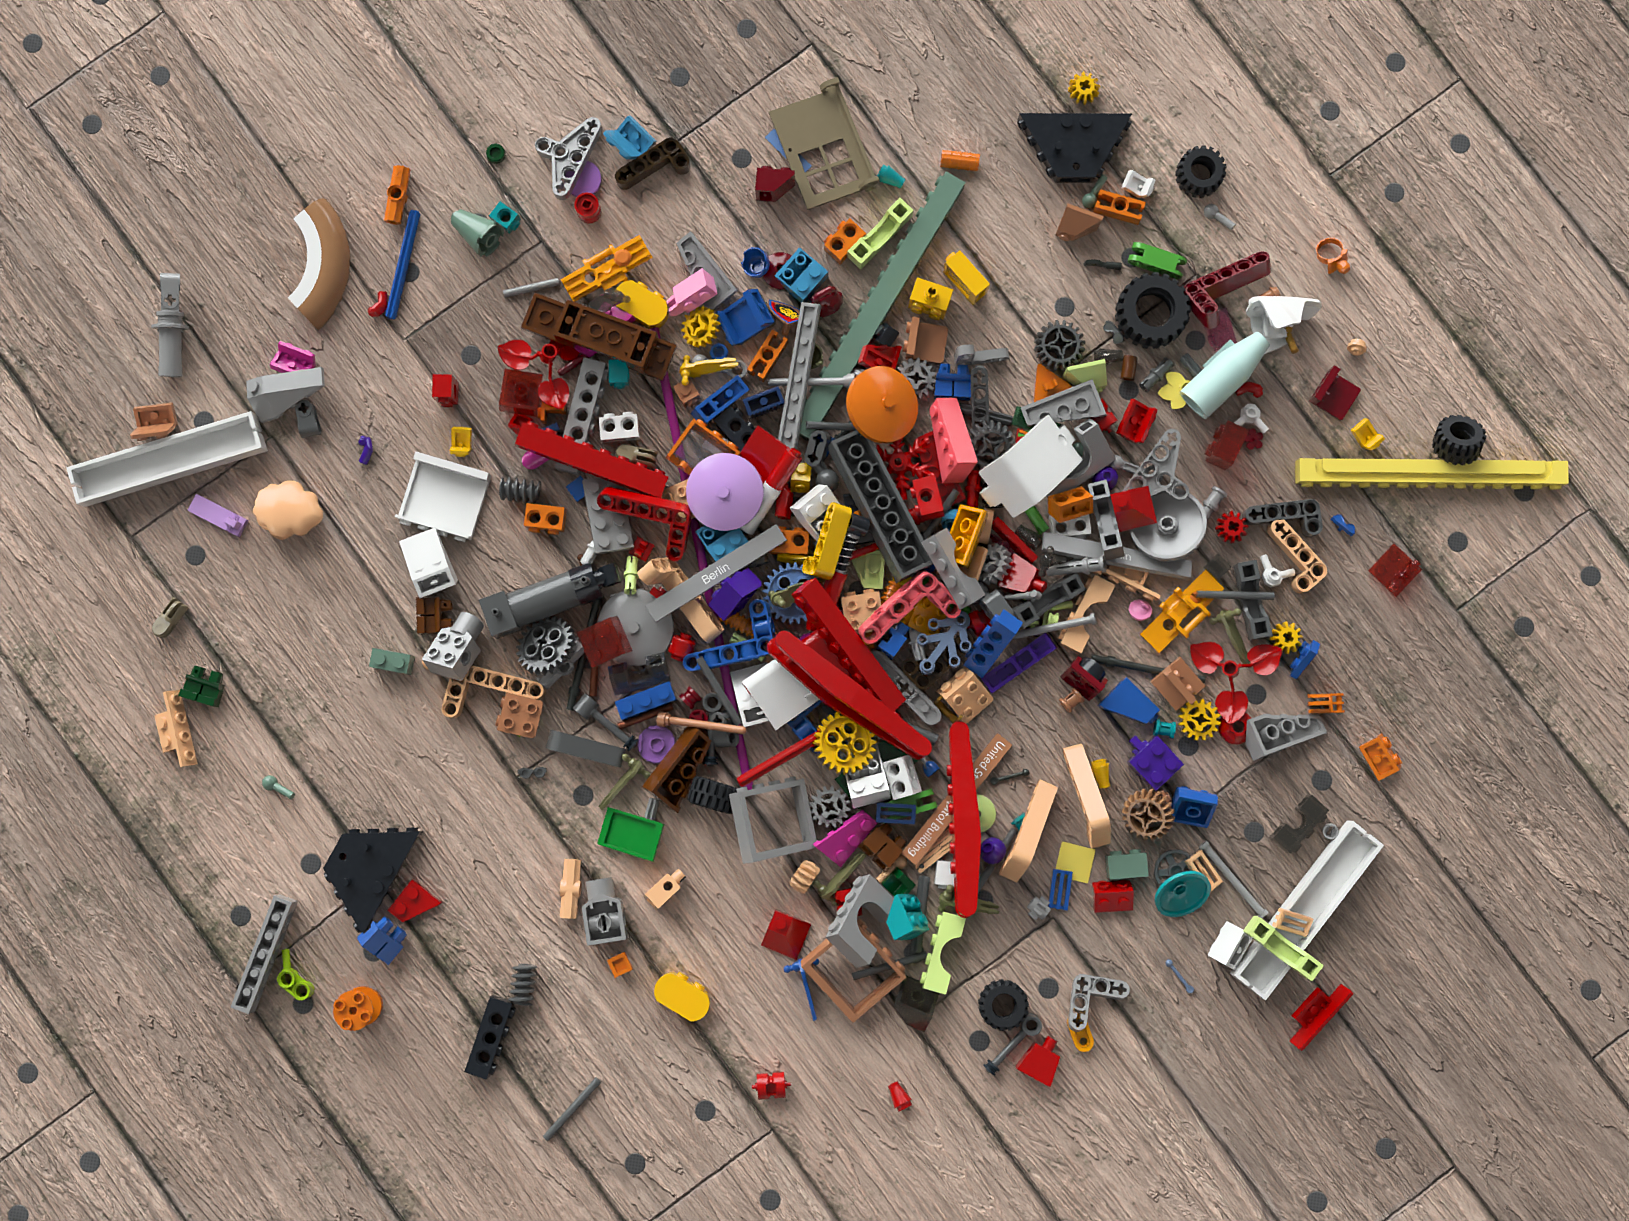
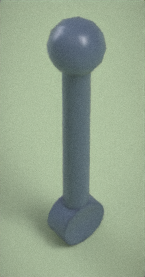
[1165,959,1194,993]

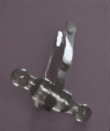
[584,288,631,313]
[1038,546,1074,577]

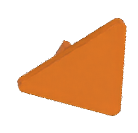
[1034,364,1072,402]

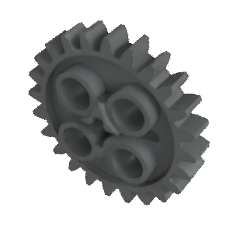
[516,616,576,676]

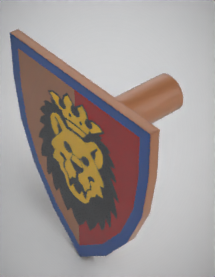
[768,299,800,336]

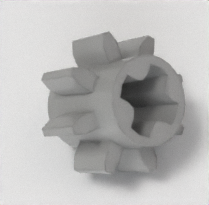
[1027,896,1051,920]

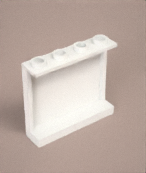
[395,451,491,542]

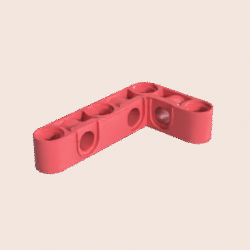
[858,570,961,644]

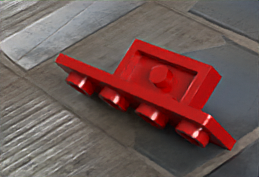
[1289,984,1353,1051]

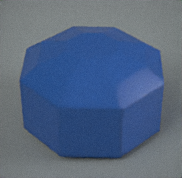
[710,343,729,360]

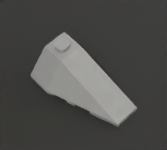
[246,367,325,423]
[1246,714,1327,761]

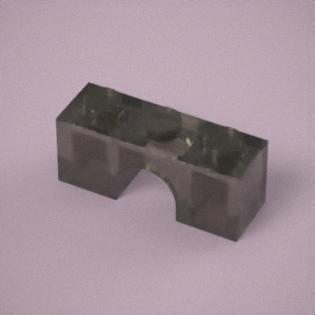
[608,652,671,696]
[1269,794,1329,854]

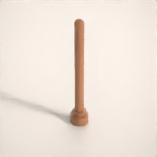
[656,711,746,734]

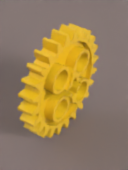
[813,712,877,775]

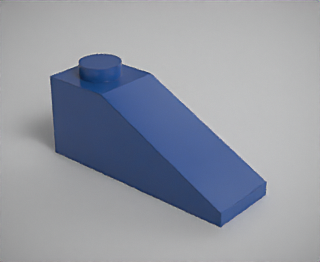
[690,375,750,424]

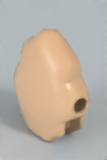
[253,481,323,540]

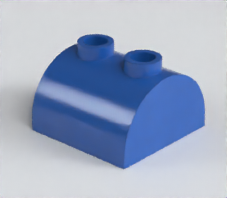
[1171,786,1218,828]

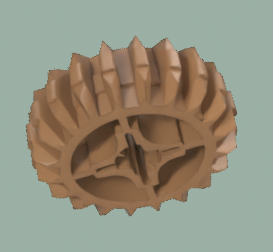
[1122,788,1175,841]

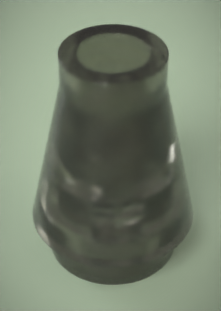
[1094,348,1123,366]
[1015,524,1042,551]

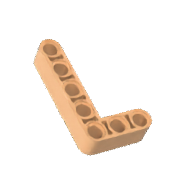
[637,557,724,643]
[442,666,546,718]
[1063,743,1111,849]
[999,779,1058,883]

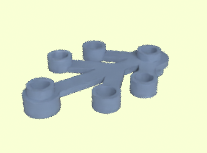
[917,611,971,675]

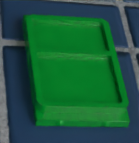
[597,807,665,862]

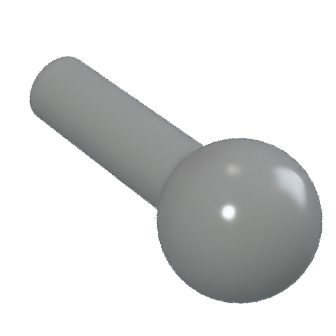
[1204,204,1236,230]

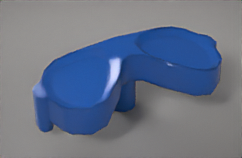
[1330,514,1355,537]

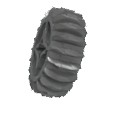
[1034,320,1086,371]
[969,420,1015,470]

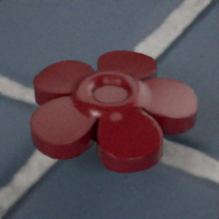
[1242,428,1264,450]

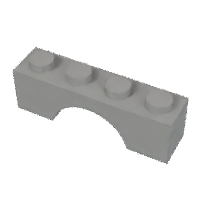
[921,528,985,610]

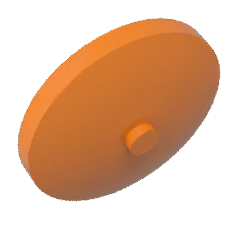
[846,366,918,443]

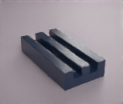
[876,803,916,824]

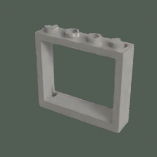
[729,776,817,864]

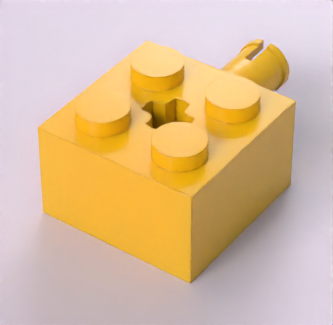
[908,277,953,320]

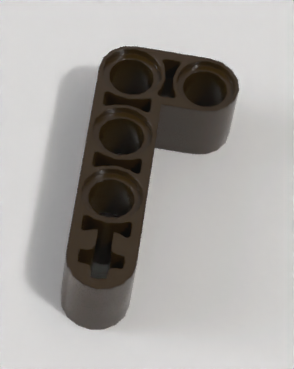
[615,137,690,190]
[901,633,974,691]

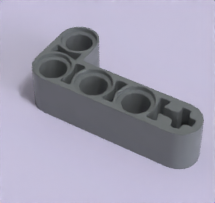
[1242,499,1323,537]
[546,730,626,768]

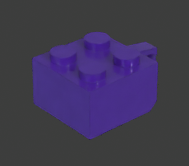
[708,568,762,621]
[1127,736,1184,791]

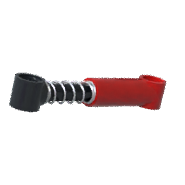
[806,513,870,632]

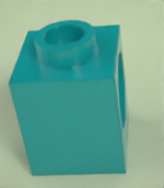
[489,201,521,234]
[608,360,630,389]

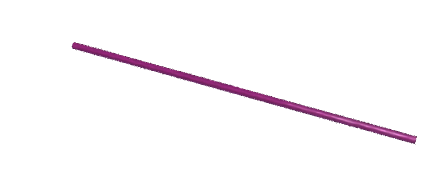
[650,327,753,790]

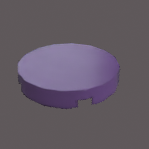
[564,160,602,197]
[637,725,676,764]

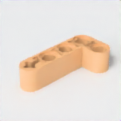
[1267,519,1327,594]

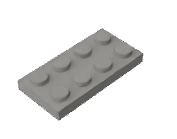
[582,478,634,555]

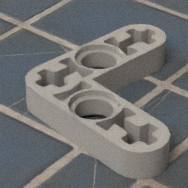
[954,344,1009,366]
[1068,974,1130,1032]

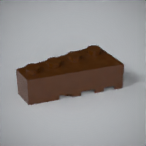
[642,727,712,813]

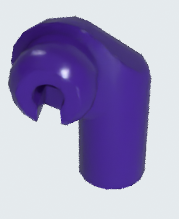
[358,435,373,465]

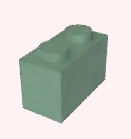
[369,648,415,675]
[1105,849,1149,879]

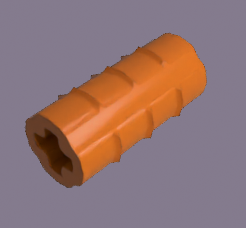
[940,150,980,171]

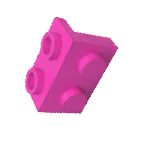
[270,341,316,373]

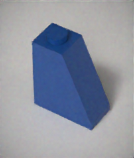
[1097,677,1160,724]

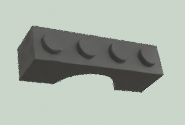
[1088,479,1125,561]
[1233,560,1272,640]
[1012,573,1086,629]

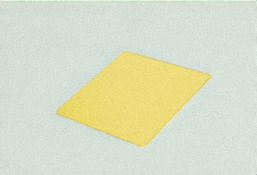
[1056,842,1095,883]

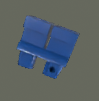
[934,364,971,401]
[876,621,909,661]
[357,917,407,965]

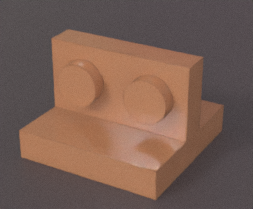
[1151,657,1206,711]

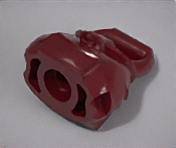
[809,286,843,318]

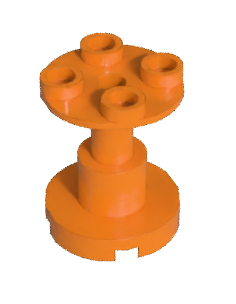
[333,986,383,1031]

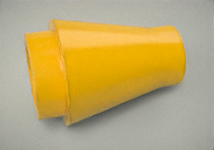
[1091,759,1110,789]

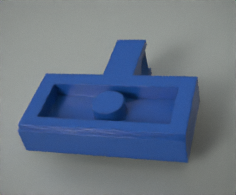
[1290,640,1320,679]

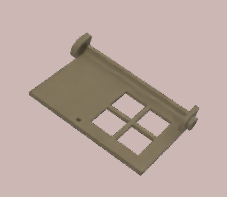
[769,77,879,210]

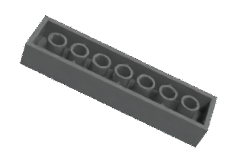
[827,430,933,583]

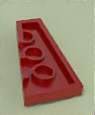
[917,431,966,506]

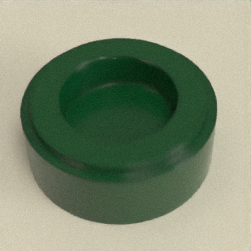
[486,143,506,164]

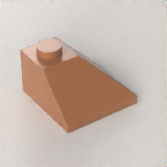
[1055,203,1104,241]

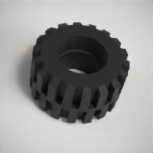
[1175,145,1227,198]
[1432,415,1487,465]
[687,776,737,814]
[978,979,1029,1031]

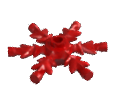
[876,437,935,500]

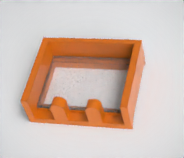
[666,418,740,476]

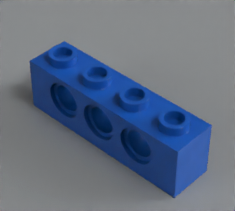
[964,610,1023,678]

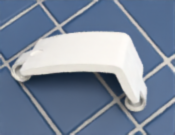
[979,415,1082,517]

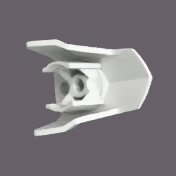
[1246,296,1322,354]

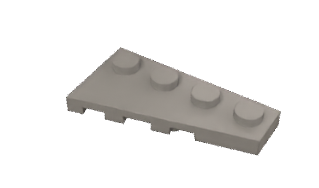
[676,231,738,310]
[1021,379,1107,427]

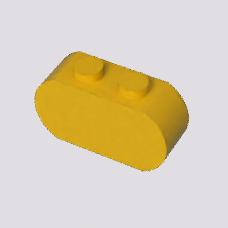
[614,280,669,329]
[654,971,710,1021]

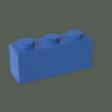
[615,681,677,721]

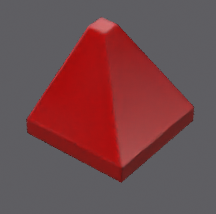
[508,412,533,435]

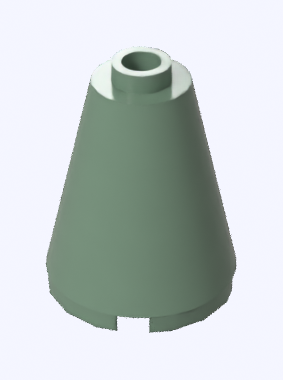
[451,209,504,257]

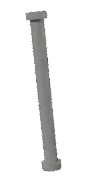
[1012,613,1097,640]
[1198,840,1268,918]

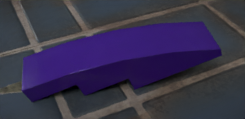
[981,633,1057,693]

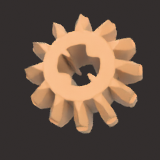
[790,860,820,894]

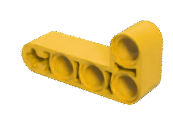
[802,502,852,580]

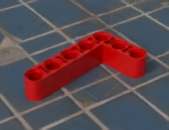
[597,487,692,561]

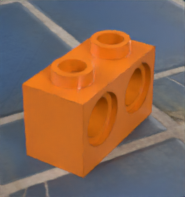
[824,218,866,265]
[1048,486,1093,523]
[524,503,567,535]
[769,526,809,556]

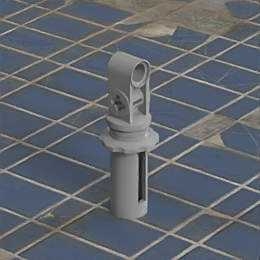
[151,273,189,377]

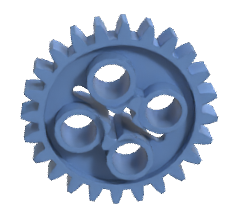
[762,562,815,624]

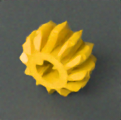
[1068,71,1100,105]
[1269,621,1303,654]

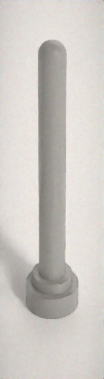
[767,373,857,389]

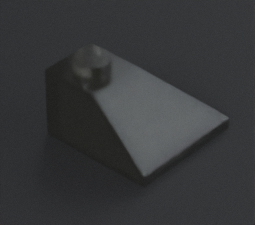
[894,975,939,1032]

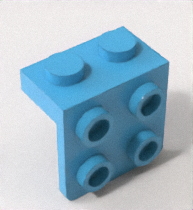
[603,115,657,159]

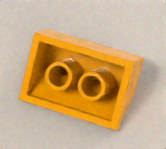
[950,504,988,569]

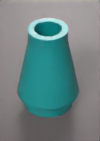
[877,164,905,189]

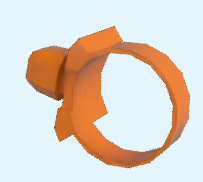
[1316,238,1350,274]

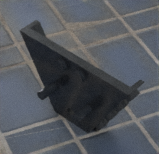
[1017,113,1132,183]
[323,827,423,934]

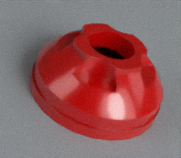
[1218,713,1251,745]

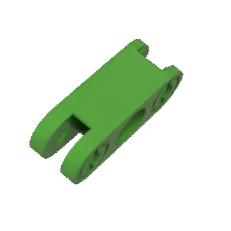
[1127,242,1187,279]
[881,788,938,824]

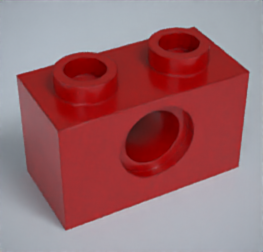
[432,374,459,408]
[910,475,944,522]

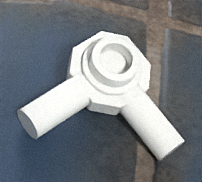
[1230,404,1269,434]
[1260,554,1295,587]

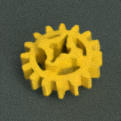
[681,306,720,348]
[1178,699,1221,741]

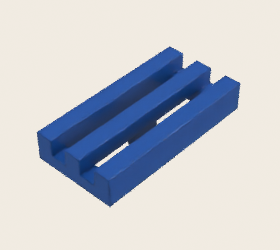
[1048,869,1073,911]

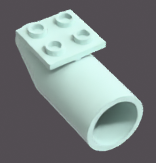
[1179,332,1270,419]

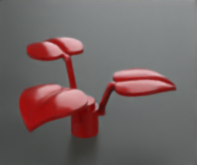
[497,339,580,409]
[1190,642,1282,724]

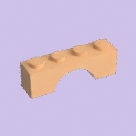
[1058,575,1115,654]

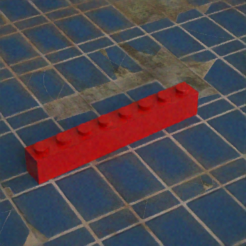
[515,421,668,498]
[791,578,906,711]

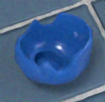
[741,247,770,278]

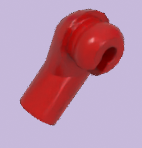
[368,291,388,317]
[1235,381,1263,398]

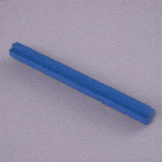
[385,210,420,320]

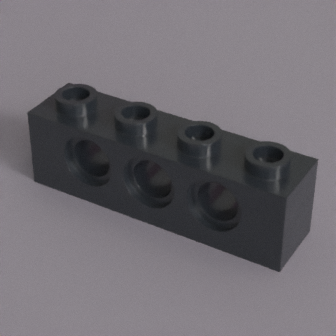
[713,405,755,452]
[464,995,516,1080]

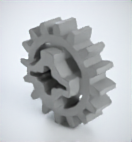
[897,358,936,399]
[979,543,1012,585]
[809,786,851,828]

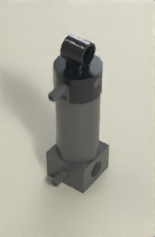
[479,562,622,639]

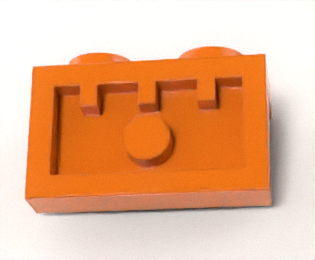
[1359,733,1402,781]

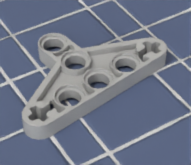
[535,117,602,200]
[1121,429,1189,500]

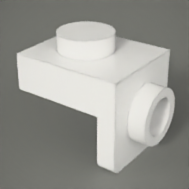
[1121,170,1155,198]

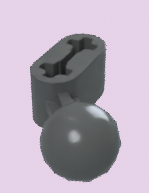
[805,430,839,492]
[972,581,1016,621]

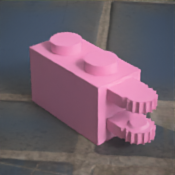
[666,268,718,316]

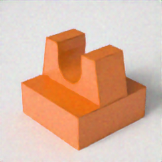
[607,951,633,978]

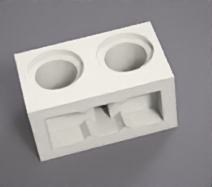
[599,412,641,443]
[1048,514,1091,540]
[883,755,922,800]

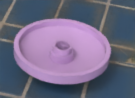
[686,453,764,531]

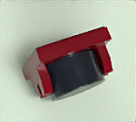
[1060,656,1108,701]

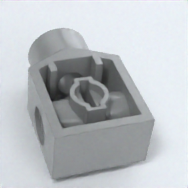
[422,612,484,681]
[582,877,628,946]

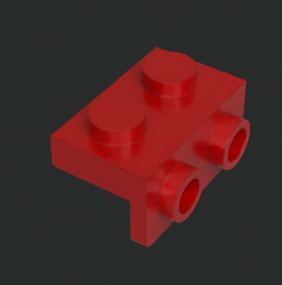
[1116,399,1158,444]
[1092,880,1134,913]

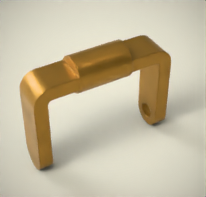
[933,695,963,723]

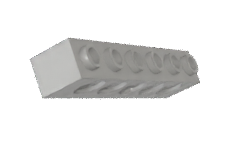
[555,358,609,475]
[231,894,298,1014]

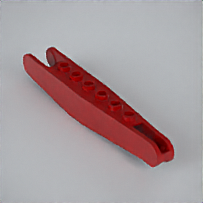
[767,631,932,760]
[946,721,981,918]

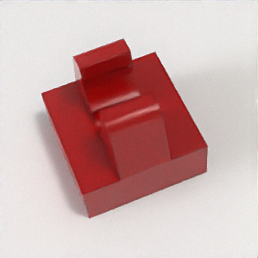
[629,536,655,562]

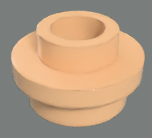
[1347,339,1367,356]

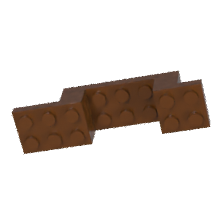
[521,293,677,381]

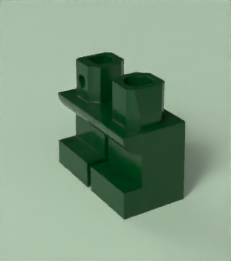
[178,665,225,707]

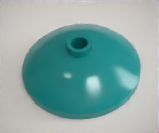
[1154,871,1211,917]

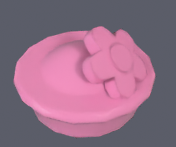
[1129,599,1152,621]

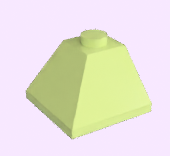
[1063,359,1107,393]

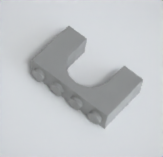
[1046,418,1116,497]
[825,874,894,968]

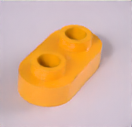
[1067,1013,1094,1052]

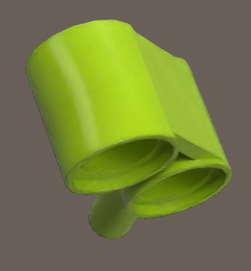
[277,949,315,1000]

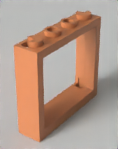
[801,918,906,1023]

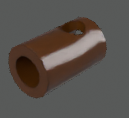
[1120,355,1138,381]

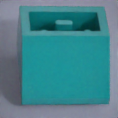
[886,894,929,940]

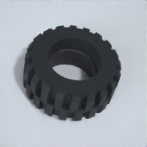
[1115,272,1191,349]

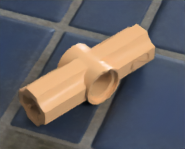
[560,859,582,919]

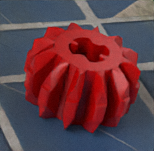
[1215,511,1249,544]

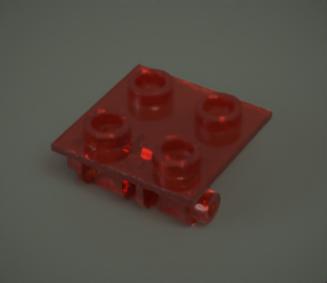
[1368,543,1422,597]

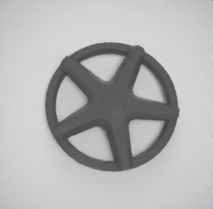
[1154,849,1198,886]

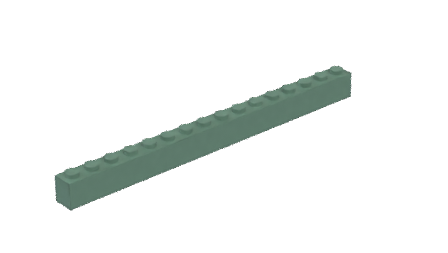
[799,171,966,441]

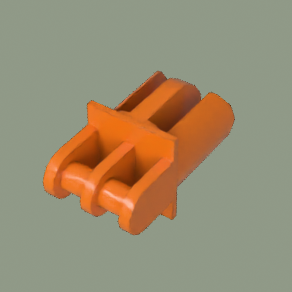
[1307,693,1345,713]

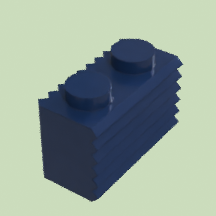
[743,386,784,420]

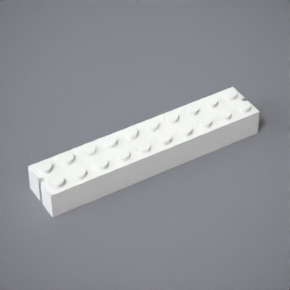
[66,411,268,507]
[1230,820,1384,1000]

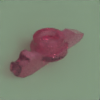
[990,534,1019,557]

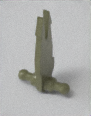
[768,578,826,609]
[1209,608,1251,664]
[598,753,651,810]
[812,851,866,906]
[938,885,1000,914]

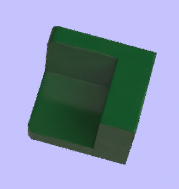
[882,867,916,896]

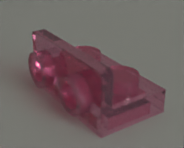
[1204,308,1237,351]

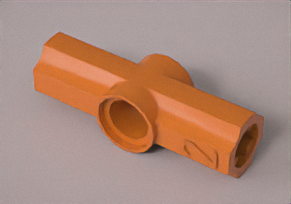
[384,165,411,225]

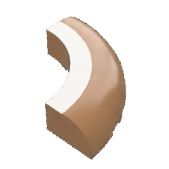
[288,198,350,331]

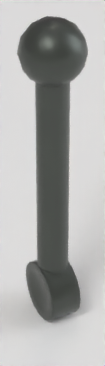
[990,769,1029,785]

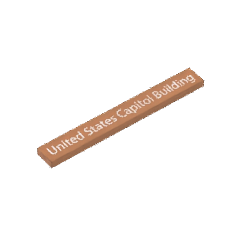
[901,733,1012,865]

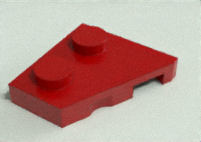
[858,345,902,369]
[387,879,442,922]

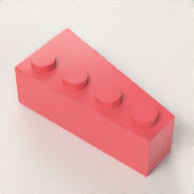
[929,398,978,483]

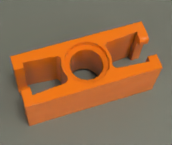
[1093,189,1146,225]
[747,329,789,383]

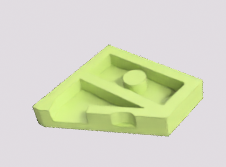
[851,549,885,590]

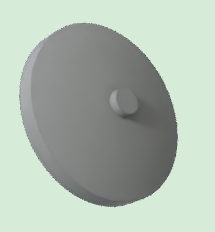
[1129,488,1207,561]
[597,589,674,666]

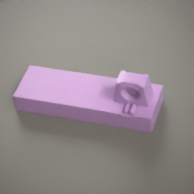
[187,494,249,537]

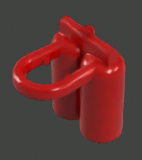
[775,484,794,520]

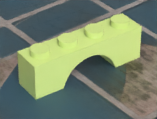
[847,198,914,270]
[920,912,966,995]
[1243,915,1324,981]

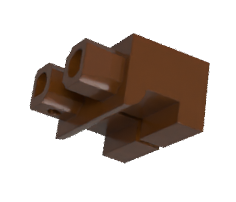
[416,597,453,635]
[858,823,906,872]

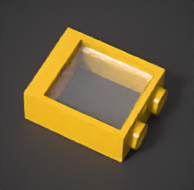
[943,250,990,305]

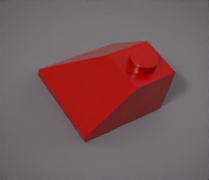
[1110,486,1157,532]
[761,909,811,960]

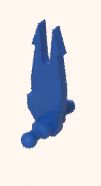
[783,958,819,1021]

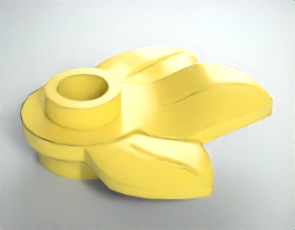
[1158,372,1190,409]

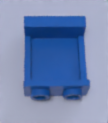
[715,289,774,346]

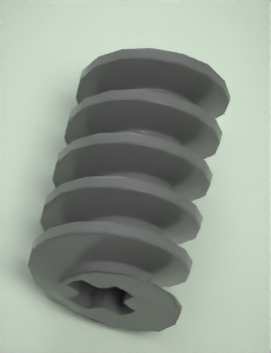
[499,476,541,504]
[508,963,537,1006]

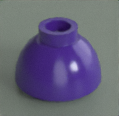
[1092,466,1118,491]
[980,837,1006,864]

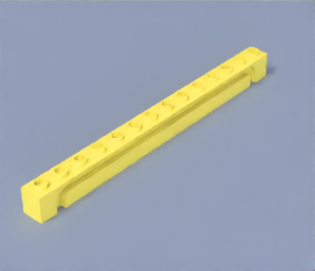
[1295,458,1569,490]

